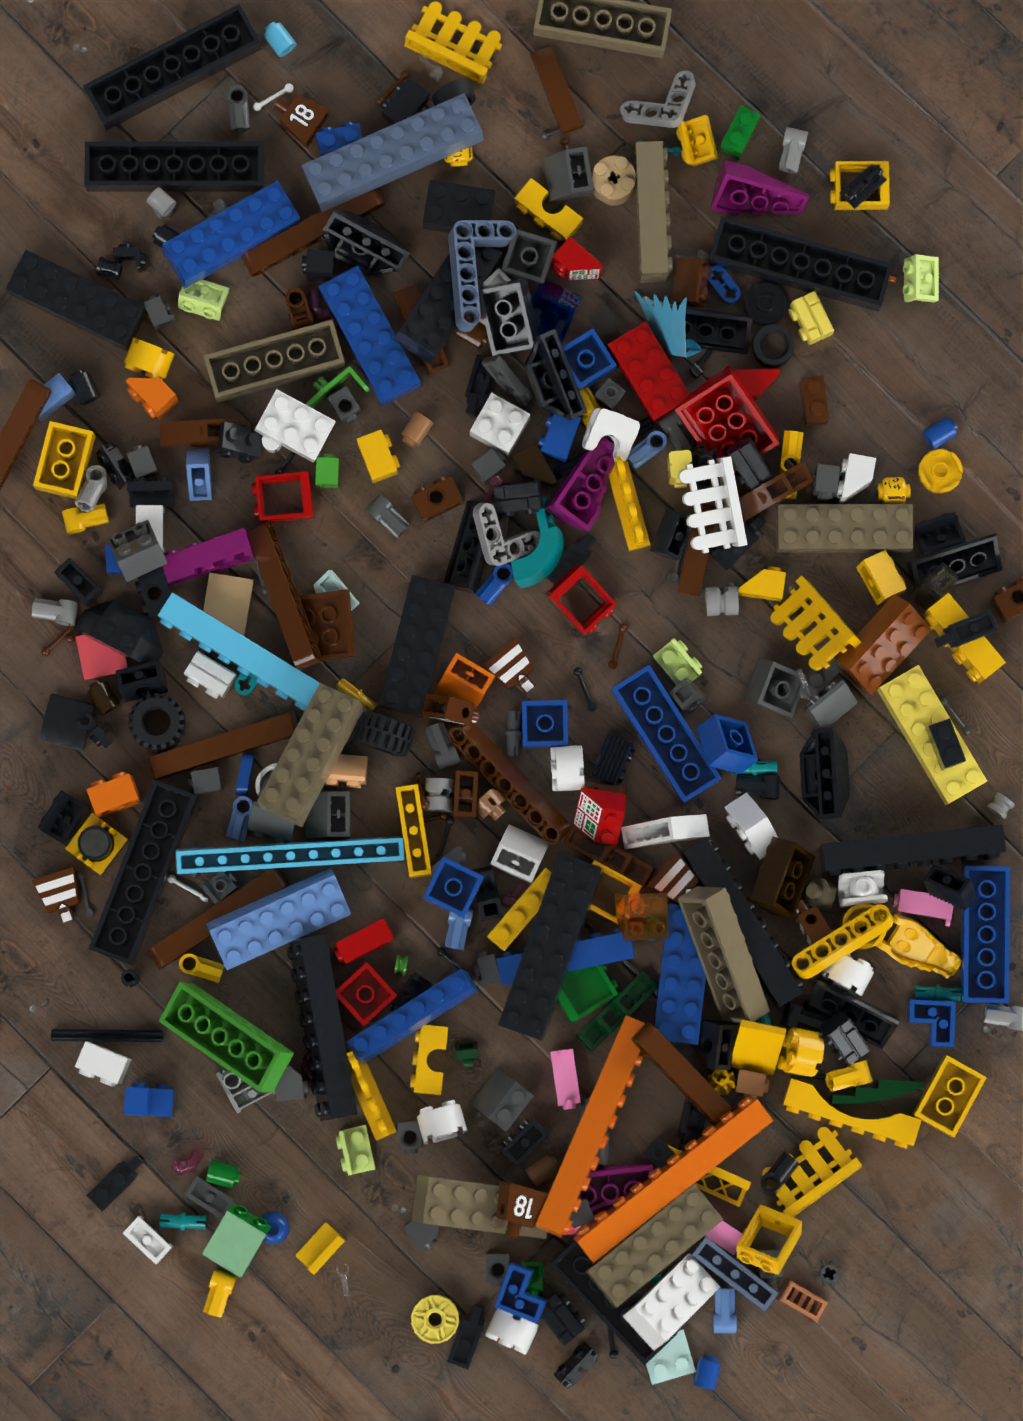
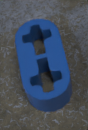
[708,266,740,305]
[236,753,255,797]

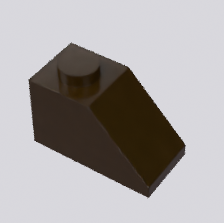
[511,443,557,487]

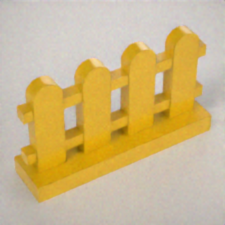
[404,1,503,85]
[608,456,651,551]
[770,575,861,671]
[347,1051,397,1141]
[762,1127,862,1217]

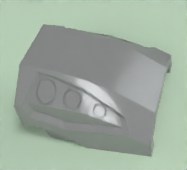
[215,1065,276,1114]

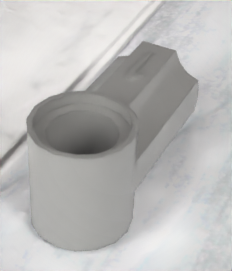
[779,127,808,174]
[146,187,176,219]
[75,465,108,512]
[32,598,79,626]
[983,1003,1023,1031]

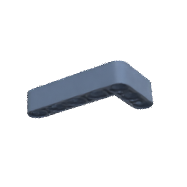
[448,220,516,332]

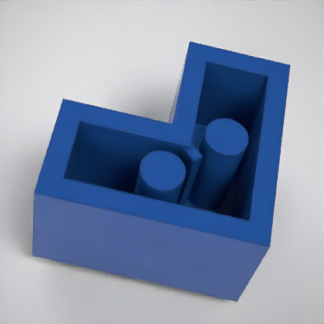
[906,999,956,1048]
[124,1083,175,1117]
[494,1262,547,1324]

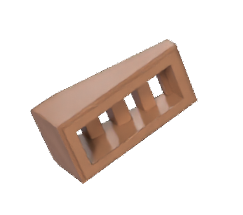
[775,1279,828,1322]

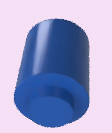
[922,417,958,450]
[693,1354,721,1390]

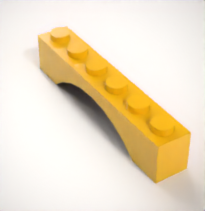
[782,1078,922,1149]

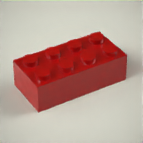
[606,321,690,423]

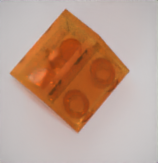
[615,892,669,941]

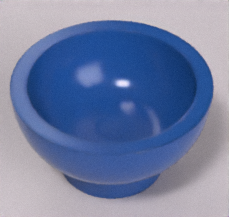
[261,1211,290,1245]

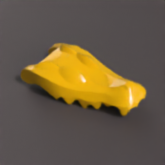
[876,914,961,979]

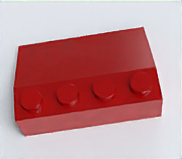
[674,365,780,472]

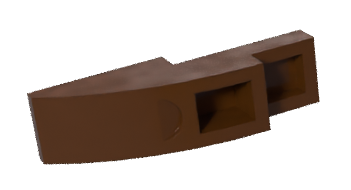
[394,284,450,375]
[160,419,251,447]
[739,461,815,522]

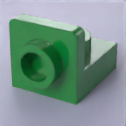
[521,1262,544,1297]

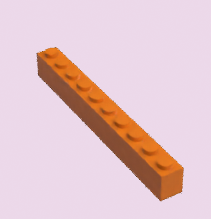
[536,1015,645,1238]
[574,1096,773,1263]

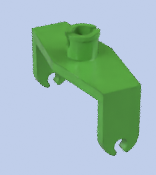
[305,366,370,408]

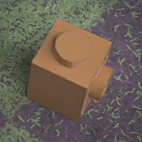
[734,1069,769,1099]

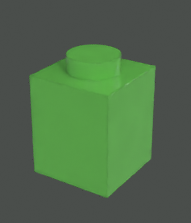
[315,454,340,488]

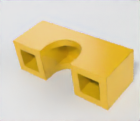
[514,178,583,242]
[410,1025,449,1095]

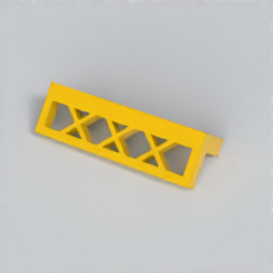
[667,1145,752,1207]

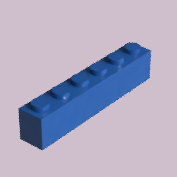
[496,927,636,985]
[346,969,478,1063]

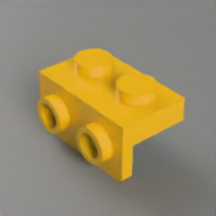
[676,115,718,166]

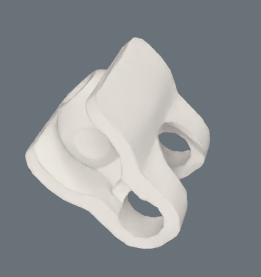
[582,408,640,462]
[837,870,888,908]

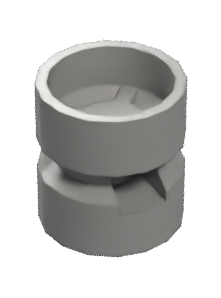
[705,586,739,616]
[425,778,454,812]

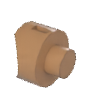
[476,789,506,821]

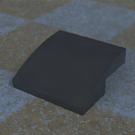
[39,694,95,751]

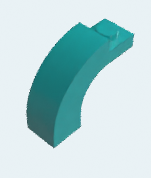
[511,508,564,589]

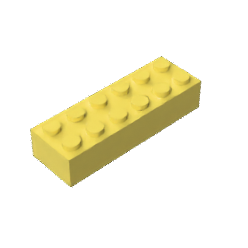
[877,665,987,806]

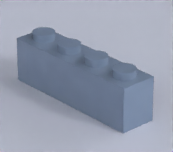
[691,1236,778,1311]

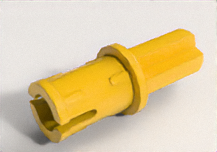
[335,678,378,712]

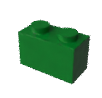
[720,105,761,160]

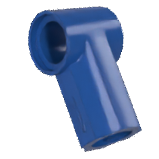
[475,564,514,606]

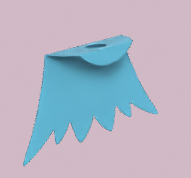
[634,290,702,358]

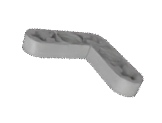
[620,70,696,128]
[473,503,540,566]

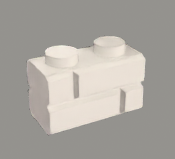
[184,651,237,699]

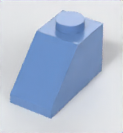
[186,448,212,501]

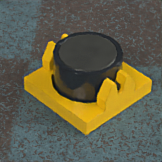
[65,813,128,876]

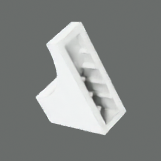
[621,814,710,850]

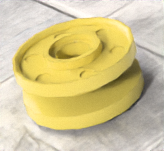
[411,1295,459,1343]

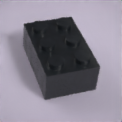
[423,180,496,237]
[478,278,539,356]

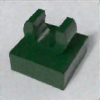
[455,1041,479,1068]

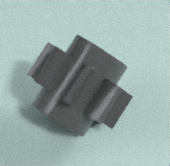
[814,1259,842,1287]

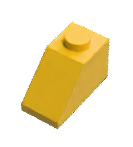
[738,567,786,602]

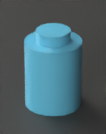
[263,22,297,57]

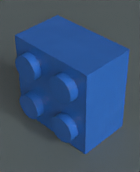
[562,328,617,391]
[522,700,568,748]
[697,714,758,774]
[423,857,484,919]

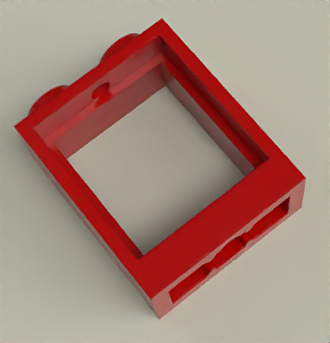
[252,471,314,524]
[545,563,617,635]
[334,918,395,965]

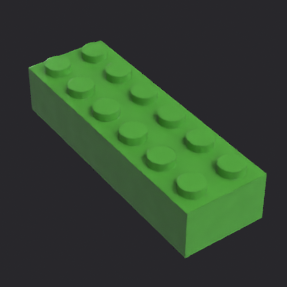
[159,982,294,1093]

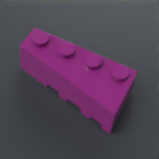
[163,528,255,586]
[579,1161,653,1212]

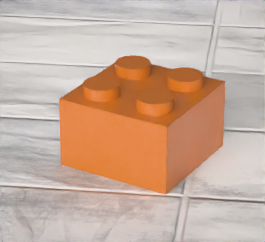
[86,772,143,818]

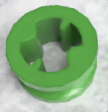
[394,954,409,976]

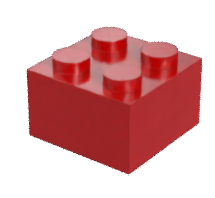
[336,962,397,1027]

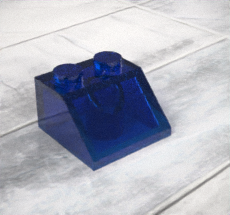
[532,280,583,344]

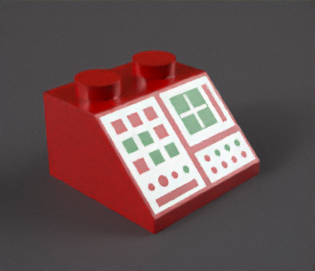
[552,237,604,280]
[573,787,626,845]

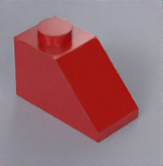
[735,369,780,400]

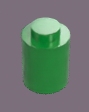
[206,1160,242,1189]

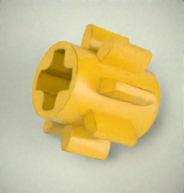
[708,1070,736,1095]

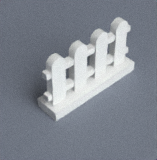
[678,456,747,553]

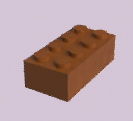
[835,594,931,695]

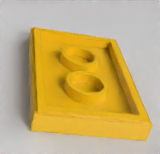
[731,1020,786,1076]

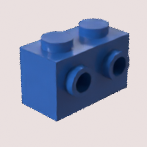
[316,122,362,156]
[538,414,581,462]

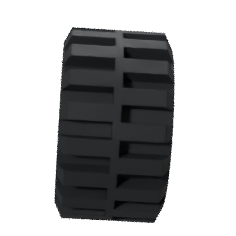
[128,693,186,752]
[354,711,416,757]

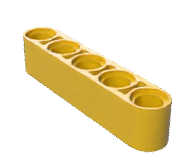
[792,904,893,979]

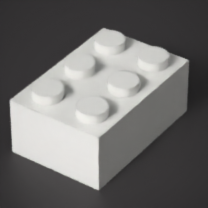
[254,389,336,462]

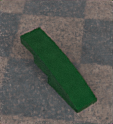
[576,970,658,1052]
[830,1079,924,1104]

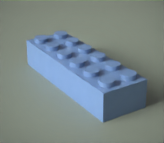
[206,868,351,970]

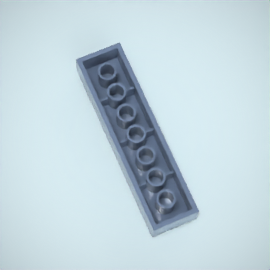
[302,93,484,212]

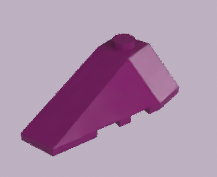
[710,160,809,215]
[544,436,615,532]

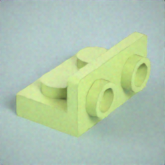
[903,254,939,303]
[178,280,229,321]
[652,638,702,686]
[336,1125,376,1176]

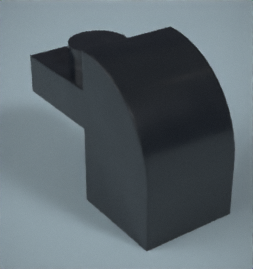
[472,865,504,922]

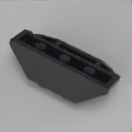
[322,210,410,275]
[524,329,587,420]
[74,599,163,665]
[799,727,850,819]

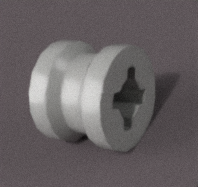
[986,792,1015,820]

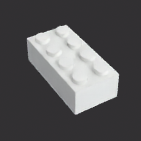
[623,1253,720,1350]

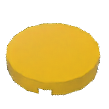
[918,449,963,494]

